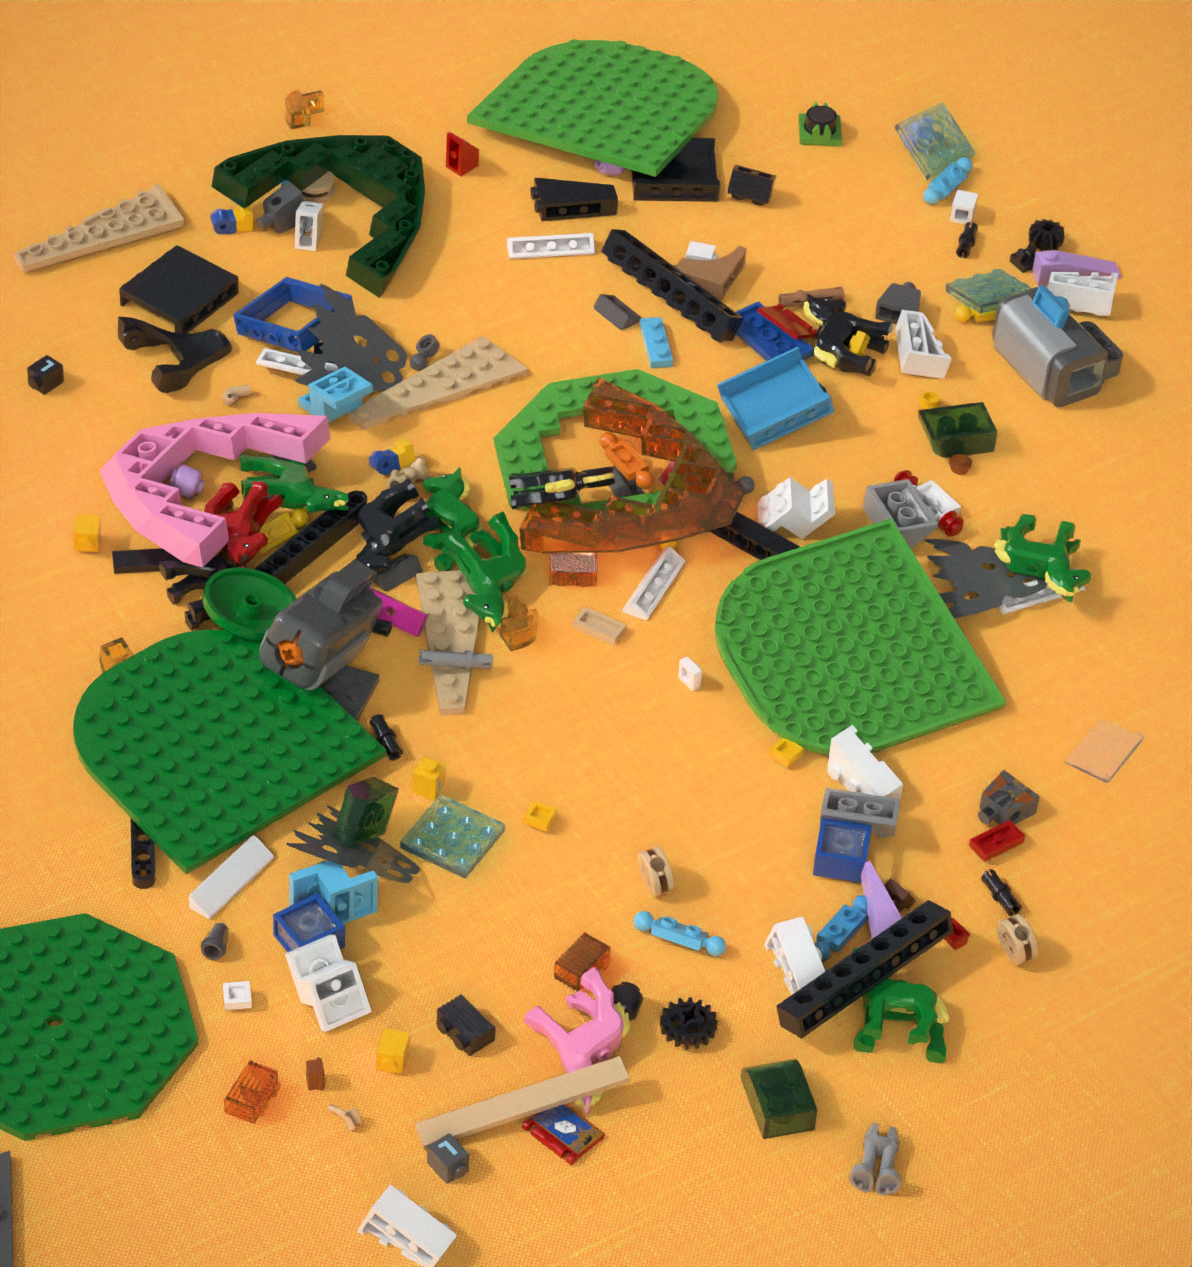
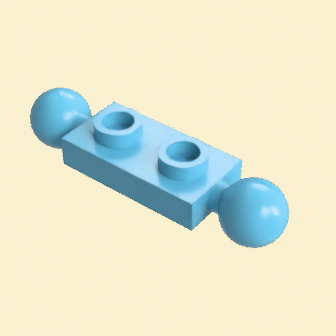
[923,157,973,205]
[633,911,726,957]

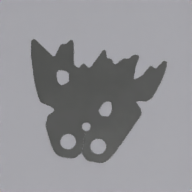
[295,284,407,391]
[925,539,1047,618]
[286,805,420,883]

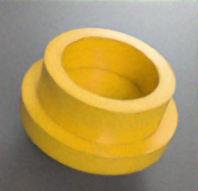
[918,391,941,411]

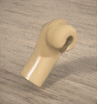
[222,384,251,406]

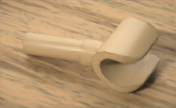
[328,1104,362,1130]

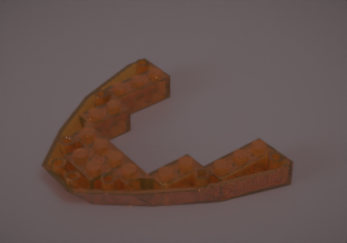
[519,377,745,554]

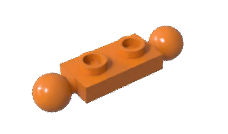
[599,432,654,489]

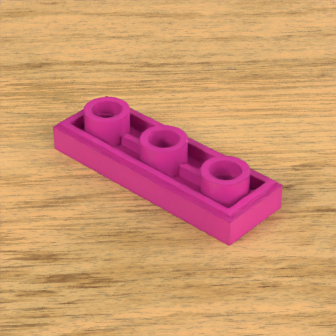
[370,588,428,637]

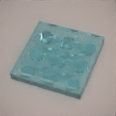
[894,101,976,180]
[946,269,1032,313]
[400,794,505,879]

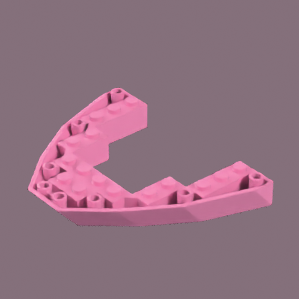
[100,413,330,567]

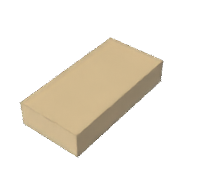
[572,607,626,646]

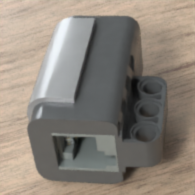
[992,287,1123,407]
[259,559,383,690]

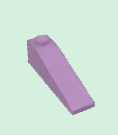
[1032,250,1121,286]
[861,861,902,939]

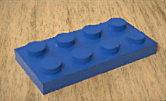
[736,301,814,361]

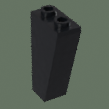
[530,178,618,221]

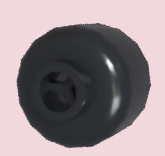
[611,982,644,1021]

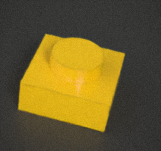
[849,331,871,356]
[768,737,804,768]
[523,800,557,832]

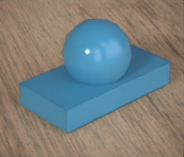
[1032,286,1070,329]

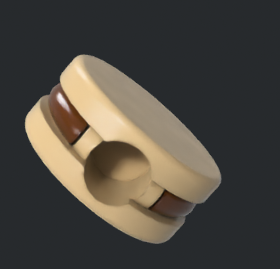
[299,171,334,203]
[637,846,674,897]
[997,914,1038,966]

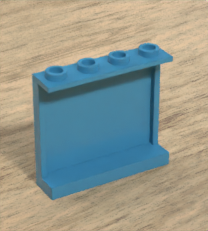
[717,347,835,450]

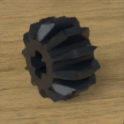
[1028,218,1065,252]

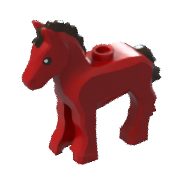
[204,482,283,568]

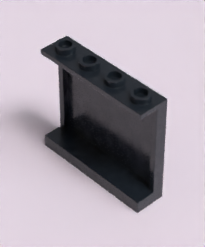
[631,138,720,202]
[119,245,239,334]

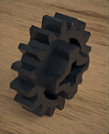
[659,997,718,1050]

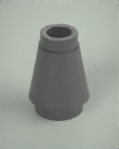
[201,923,229,960]

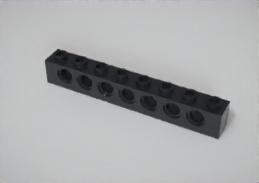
[601,229,744,342]
[776,900,954,1039]

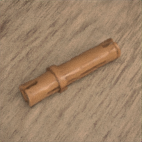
[778,286,844,307]

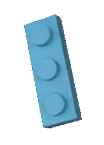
[639,317,673,368]

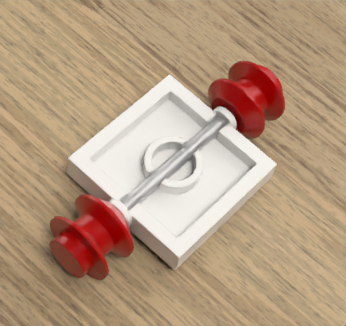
[894,470,964,537]

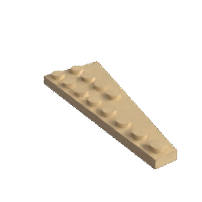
[14,183,184,273]
[348,336,528,430]
[416,570,479,716]

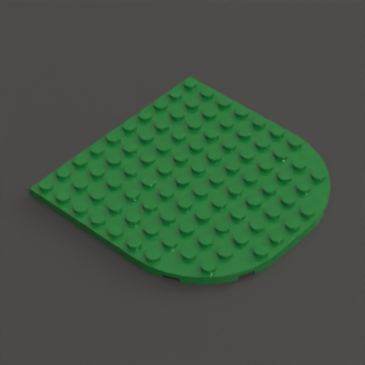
[73,630,386,874]

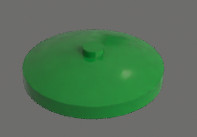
[202,567,297,641]

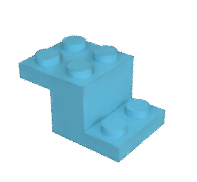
[298,367,373,423]
[289,861,378,924]

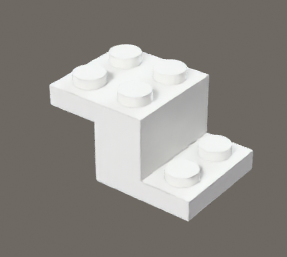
[757,477,835,540]
[285,934,372,1032]

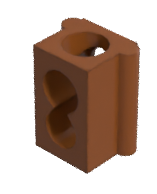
[306,1057,324,1091]

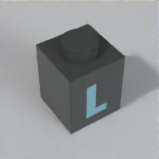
[427,1133,470,1184]

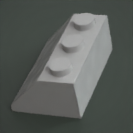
[862,479,938,549]
[820,788,900,837]

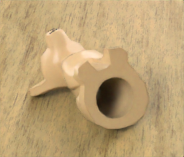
[387,457,434,489]

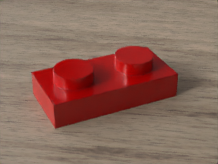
[969,820,1025,862]

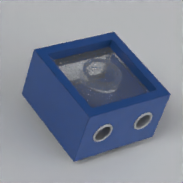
[813,818,872,883]
[273,893,346,953]

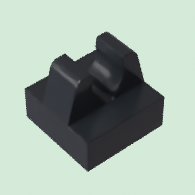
[1010,244,1036,273]

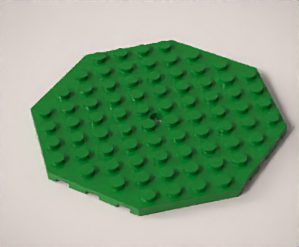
[0,913,198,1141]

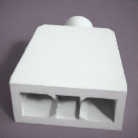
[295,201,324,251]

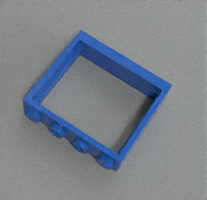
[233,277,356,352]

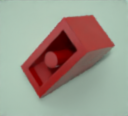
[446,132,479,177]

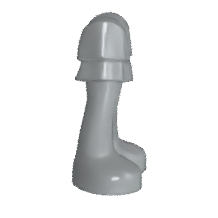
[849,1123,901,1195]

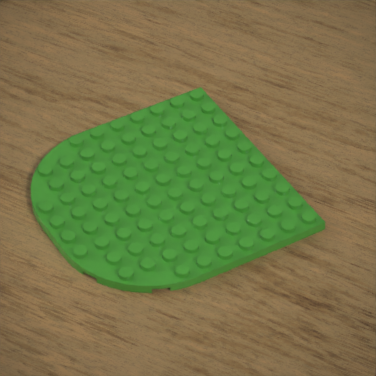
[467,39,718,177]
[715,518,1007,755]

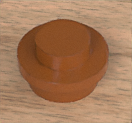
[949,454,972,475]

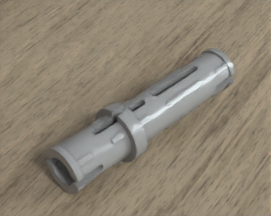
[418,649,493,670]

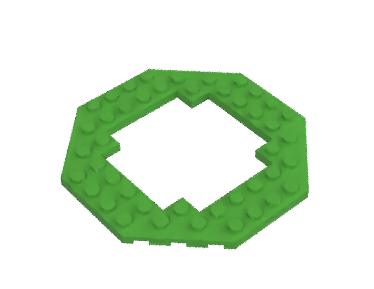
[493,369,737,542]

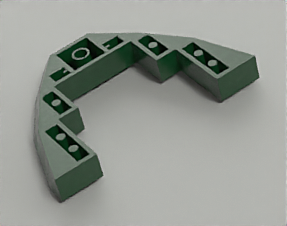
[211,135,425,298]

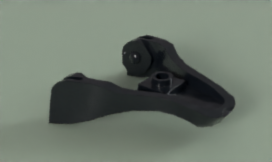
[117,316,232,393]

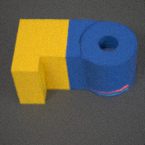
[210,205,253,234]
[369,438,416,475]

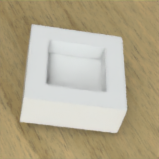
[678,656,702,692]
[223,981,252,1010]

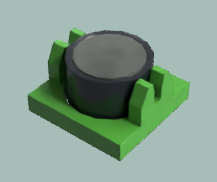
[798,102,842,146]

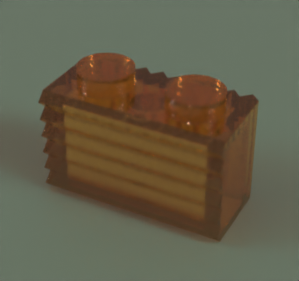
[549,551,598,587]
[554,932,612,992]
[224,1060,281,1124]

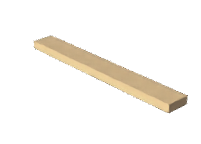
[415,1056,630,1150]

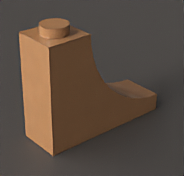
[674,246,747,301]

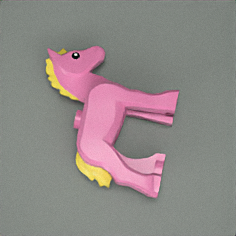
[524,967,630,1114]

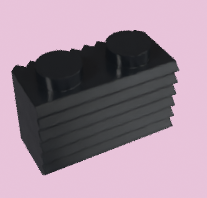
[727,165,776,206]
[436,994,496,1056]

